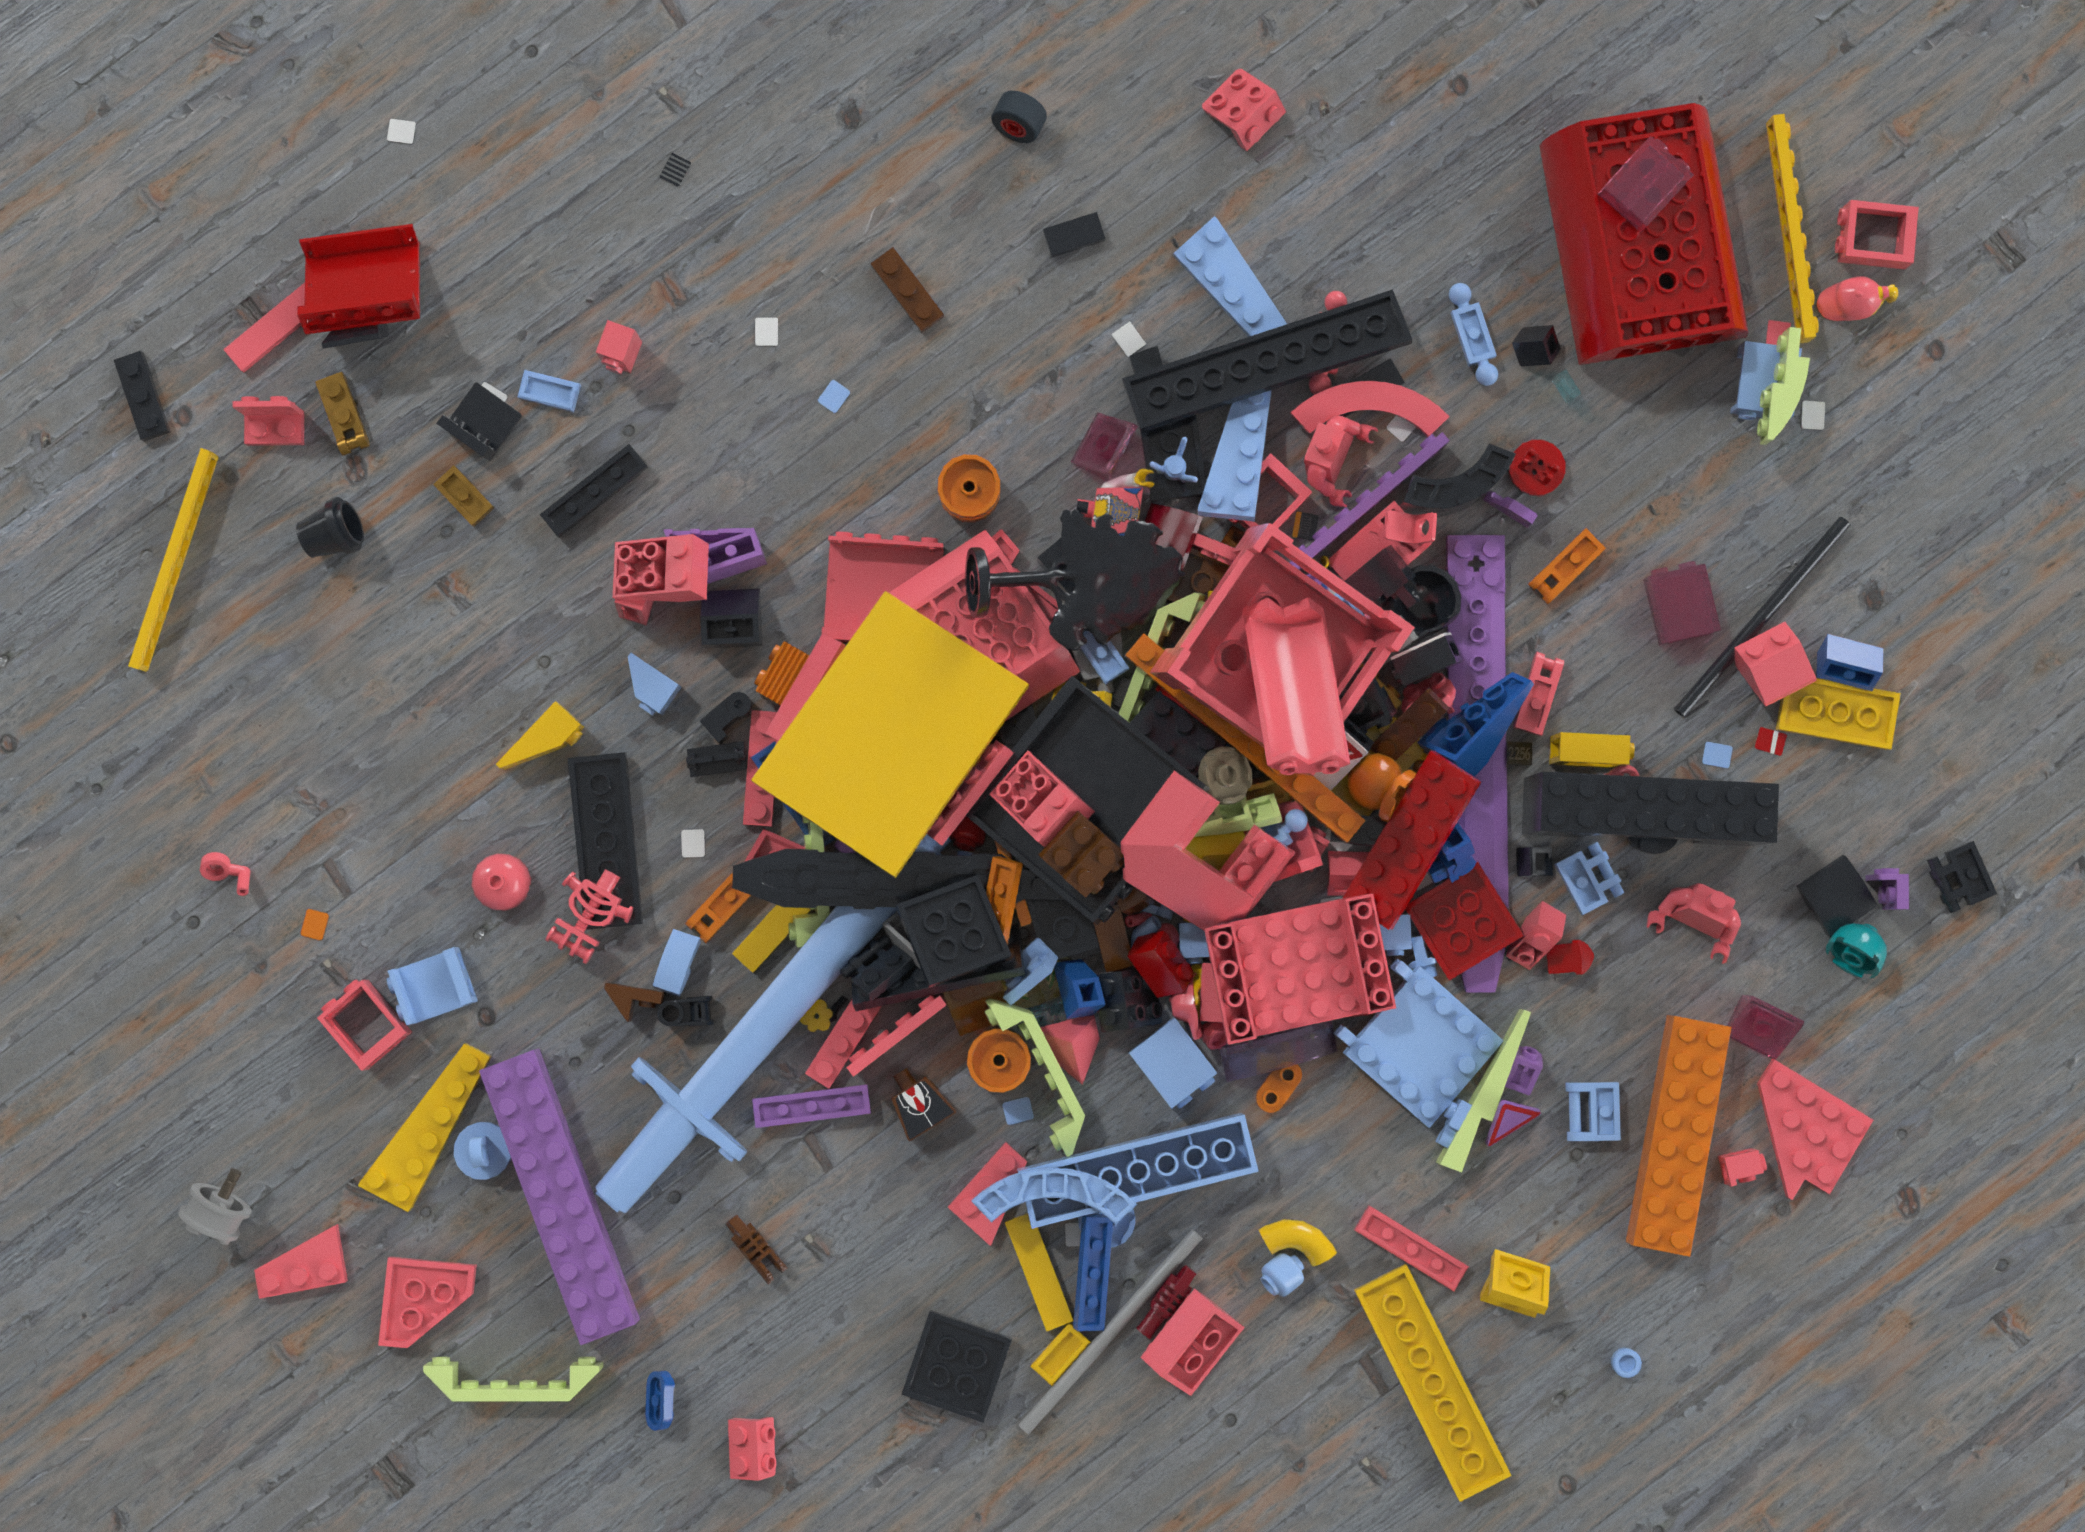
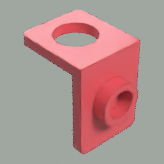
[1384,510,1437,545]

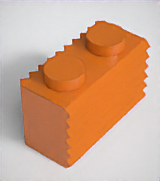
[754,641,810,706]

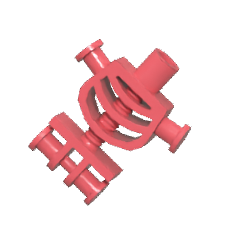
[545,869,634,964]

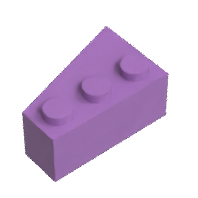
[663,528,767,584]

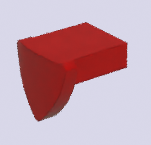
[1547,939,1594,975]

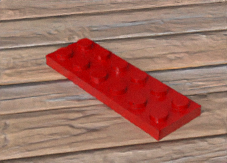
[1343,751,1481,930]

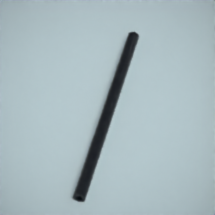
[1674,517,1851,718]

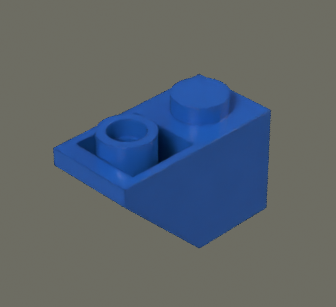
[1054,959,1105,1019]

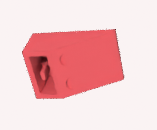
[1329,501,1432,581]
[613,534,709,602]
[990,751,1095,847]

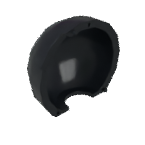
[1387,565,1461,638]

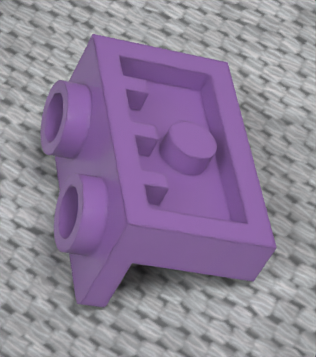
[1866,868,1909,910]

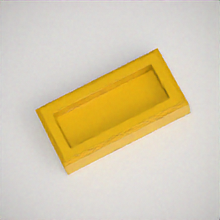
[1030,1323,1091,1386]

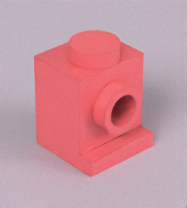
[1718,1148,1767,1187]

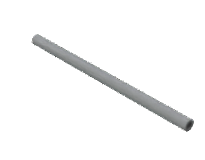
[1018,1229,1203,1435]

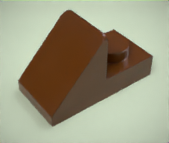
[604,983,666,1022]

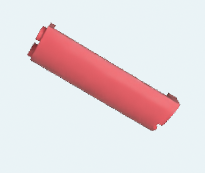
[1243,597,1350,775]

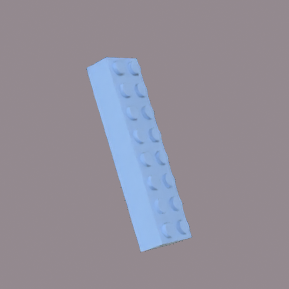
[1017,1113,1259,1229]

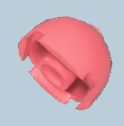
[472,853,531,911]

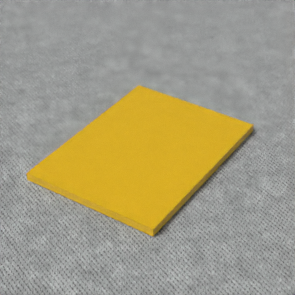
[751,591,1029,878]

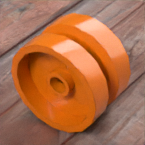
[938,454,1001,522]
[967,1027,1031,1093]

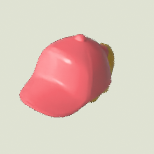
[1817,276,1898,321]
[1169,964,1203,1040]

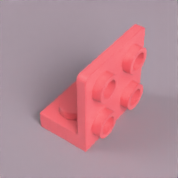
[232,396,304,446]

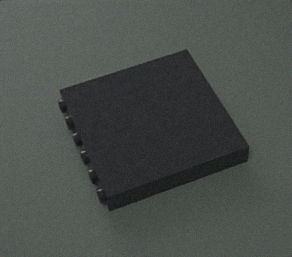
[966,676,1210,925]

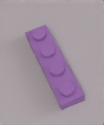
[752,1084,871,1128]

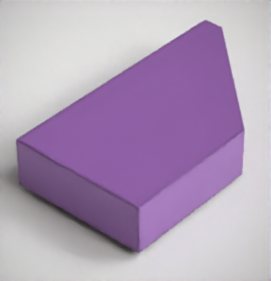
[1483,491,1538,528]

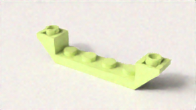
[1119,593,1205,723]
[788,816,830,947]
[985,998,1085,1157]
[423,1357,603,1401]

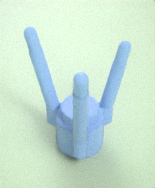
[1149,437,1198,483]

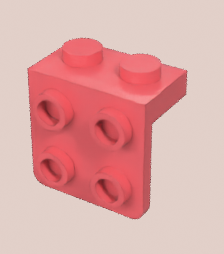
[1202,69,1286,151]

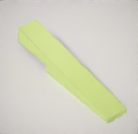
[1436,1009,1531,1172]

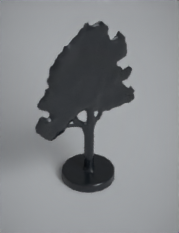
[965,509,1186,651]

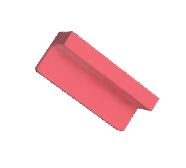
[1327,851,1414,898]

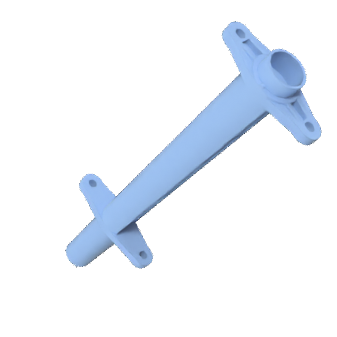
[595,834,951,1213]

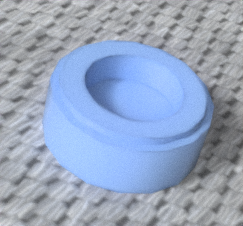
[1611,1347,1642,1378]

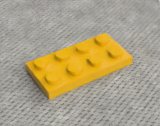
[1776,678,1901,750]

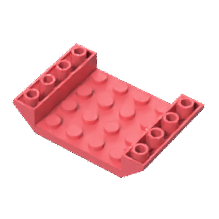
[890,530,1080,721]
[1204,893,1396,1045]

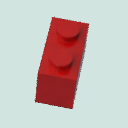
[1127,930,1194,998]

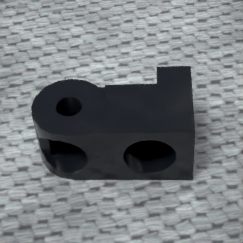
[700,692,753,744]

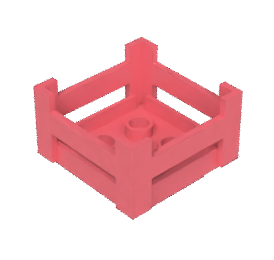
[1150,523,1415,776]

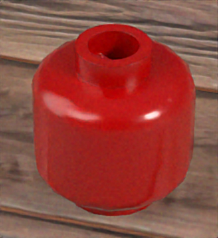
[949,816,987,851]

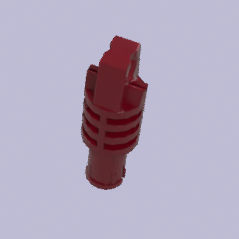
[1136,1265,1196,1340]

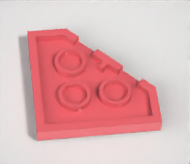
[378,1256,477,1348]

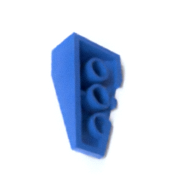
[1417,672,1534,777]

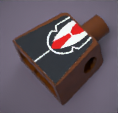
[891,1067,957,1142]

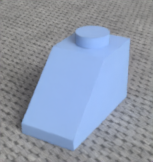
[628,653,682,716]

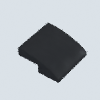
[1796,854,1878,937]

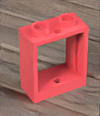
[1835,200,1919,270]
[1228,453,1312,534]
[317,979,412,1071]

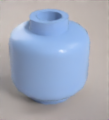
[1260,1253,1304,1297]

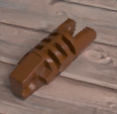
[726,1215,788,1285]

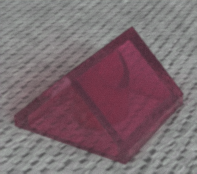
[1071,412,1138,482]
[1727,995,1804,1060]

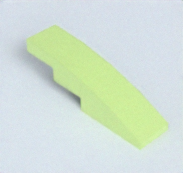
[1194,793,1283,837]

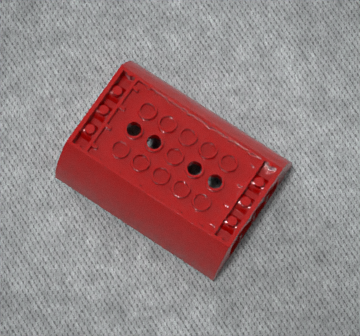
[1539,103,1749,365]

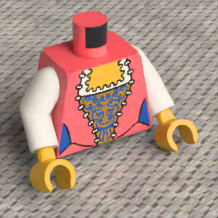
[1076,469,1154,536]

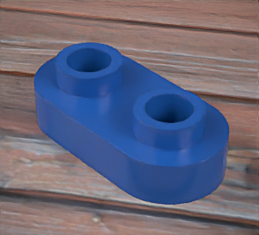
[645,1370,675,1431]

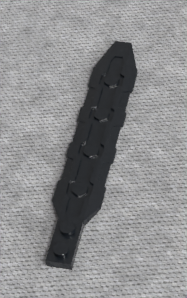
[732,849,1065,909]

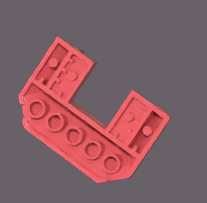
[1121,771,1296,930]

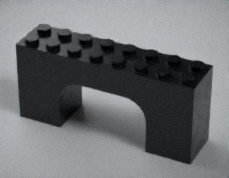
[1522,772,1779,846]

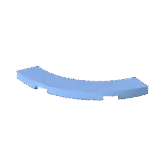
[971,1167,1137,1225]

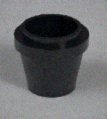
[296,497,364,558]

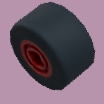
[991,90,1047,143]

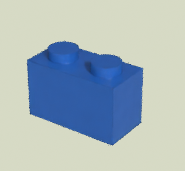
[1816,634,1883,691]

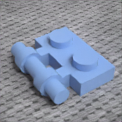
[1554,842,1624,915]

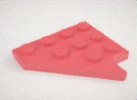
[1757,1059,1874,1200]

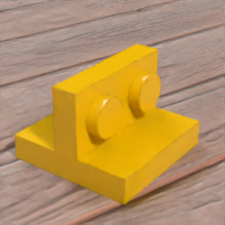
[1480,1249,1550,1318]

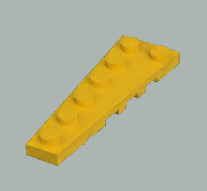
[358,1043,492,1212]

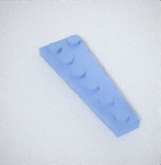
[1173,216,1287,337]
[1198,390,1272,522]

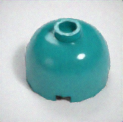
[1826,923,1887,978]

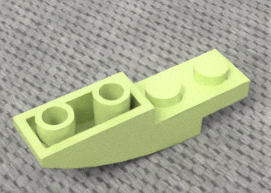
[1757,327,1810,445]

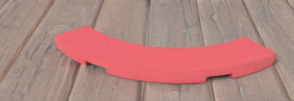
[1290,381,1450,437]

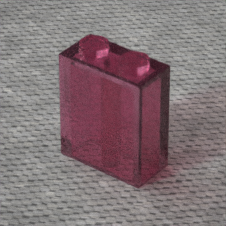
[1598,136,1694,232]
[1643,561,1721,646]

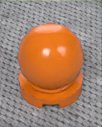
[1347,753,1417,822]

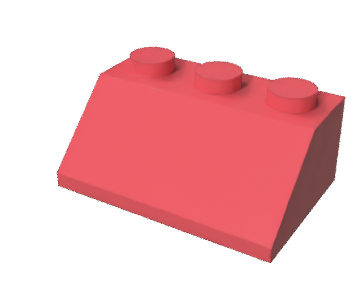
[1140,1288,1245,1396]

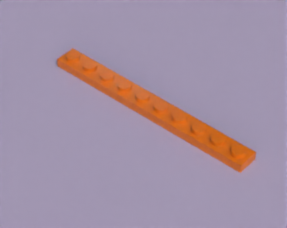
[1125,633,1366,843]

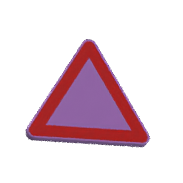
[1485,1100,1541,1147]

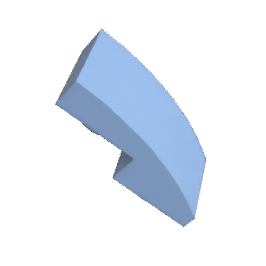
[653,929,701,997]

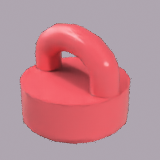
[1201,1022,1227,1050]

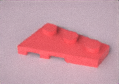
[948,1142,1027,1246]
[254,1224,348,1299]

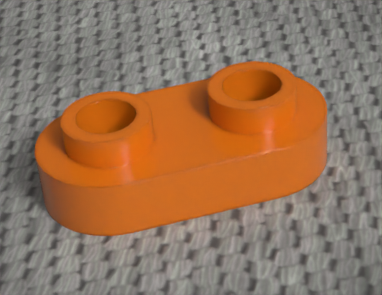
[1255,1060,1302,1113]

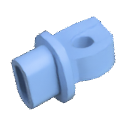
[1408,936,1438,977]

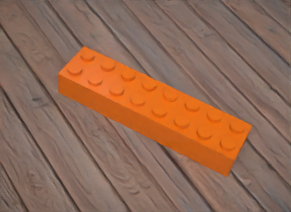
[1626,1015,1732,1257]

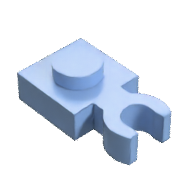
[1435,1098,1472,1148]

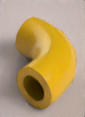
[1258,1219,1337,1266]

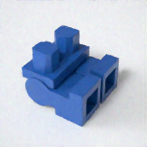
[1427,823,1476,883]

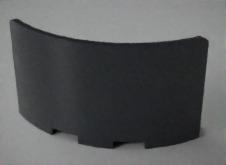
[1399,443,1516,518]

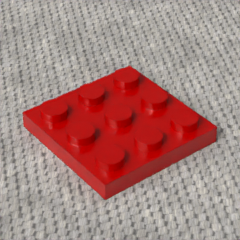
[1405,862,1524,981]

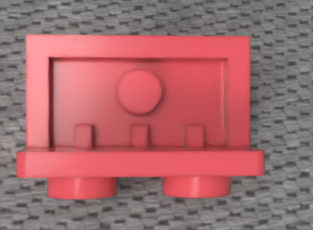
[728,1417,776,1481]

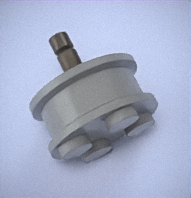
[178,1168,252,1245]

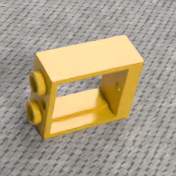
[1549,732,1635,768]

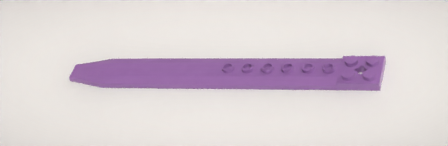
[1446,535,1508,992]

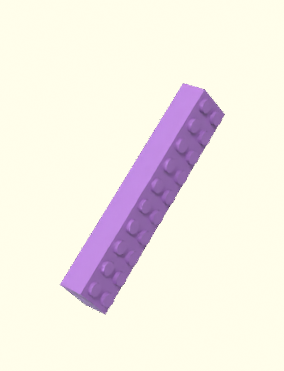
[479,1048,640,1345]

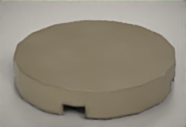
[1198,747,1252,805]

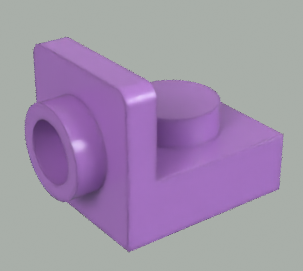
[1505,1046,1543,1096]

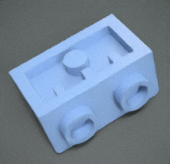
[1003,938,1058,1005]

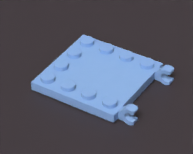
[1334,959,1504,1128]

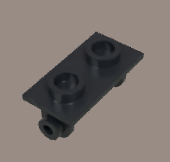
[686,741,747,777]

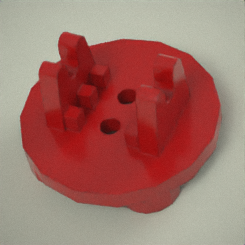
[1508,440,1566,497]

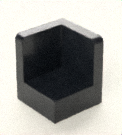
[1512,325,1561,367]

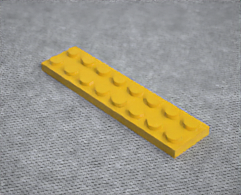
[1354,1264,1512,1502]

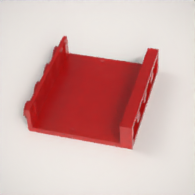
[297,224,420,335]

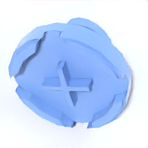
[454,1122,511,1180]

